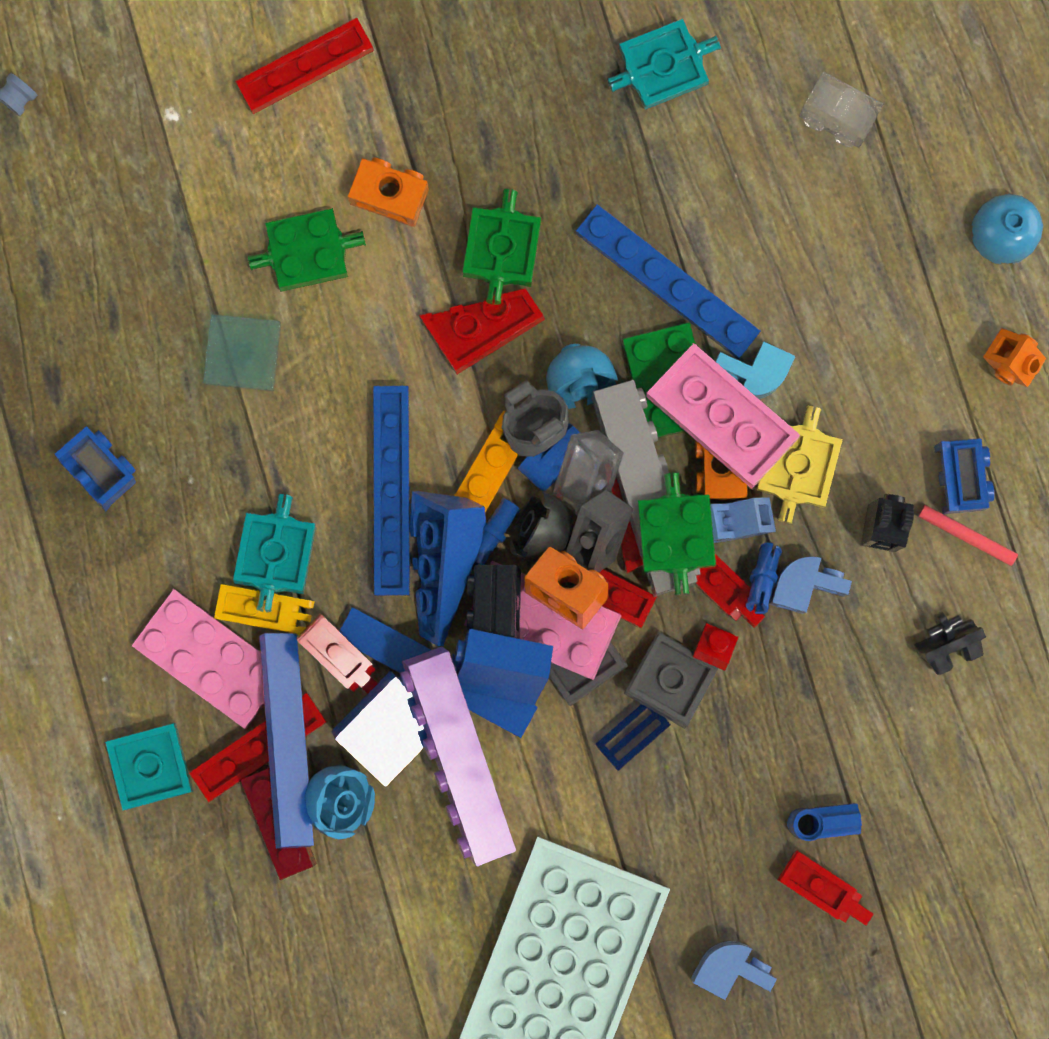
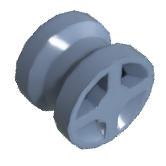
[0,73,38,116]

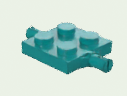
[607,19,721,110]
[233,494,316,612]

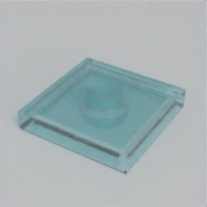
[203,314,281,391]

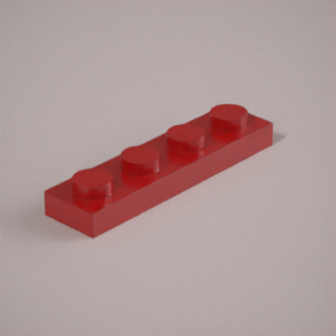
[235,18,374,114]
[189,693,327,802]

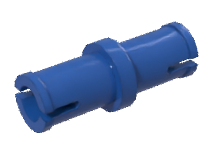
[474,498,521,565]
[746,543,782,614]

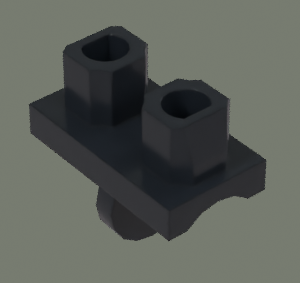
[914,612,986,675]

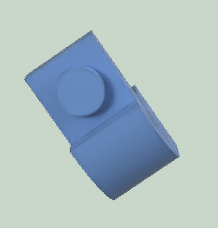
[710,497,776,543]
[769,557,852,614]
[691,941,777,1000]

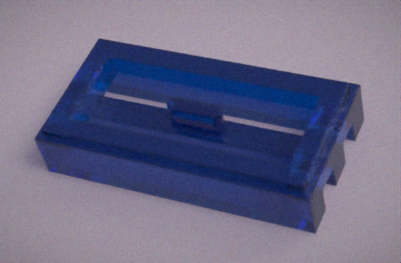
[595,704,671,771]

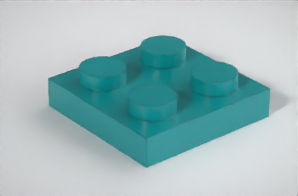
[105,723,194,811]

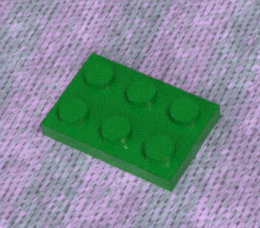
[622,322,696,438]

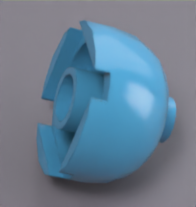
[972,194,1043,264]
[546,344,618,409]
[305,765,375,840]

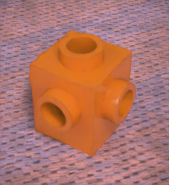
[983,328,1046,387]

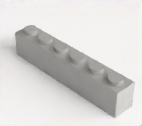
[591,380,700,597]

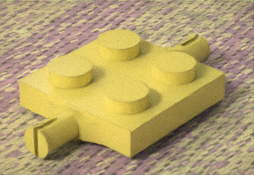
[756,406,843,524]

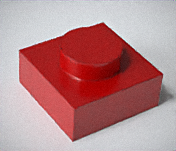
[693,623,738,671]

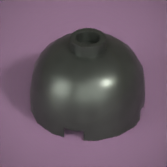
[510,490,573,563]

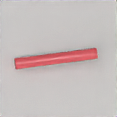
[918,505,1018,566]

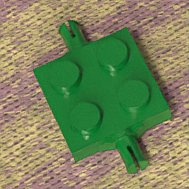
[463,189,541,305]
[248,208,366,292]
[638,473,716,595]

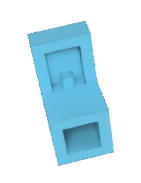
[715,342,795,399]

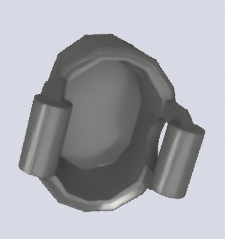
[502,380,569,457]

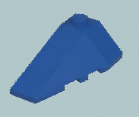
[410,491,486,646]

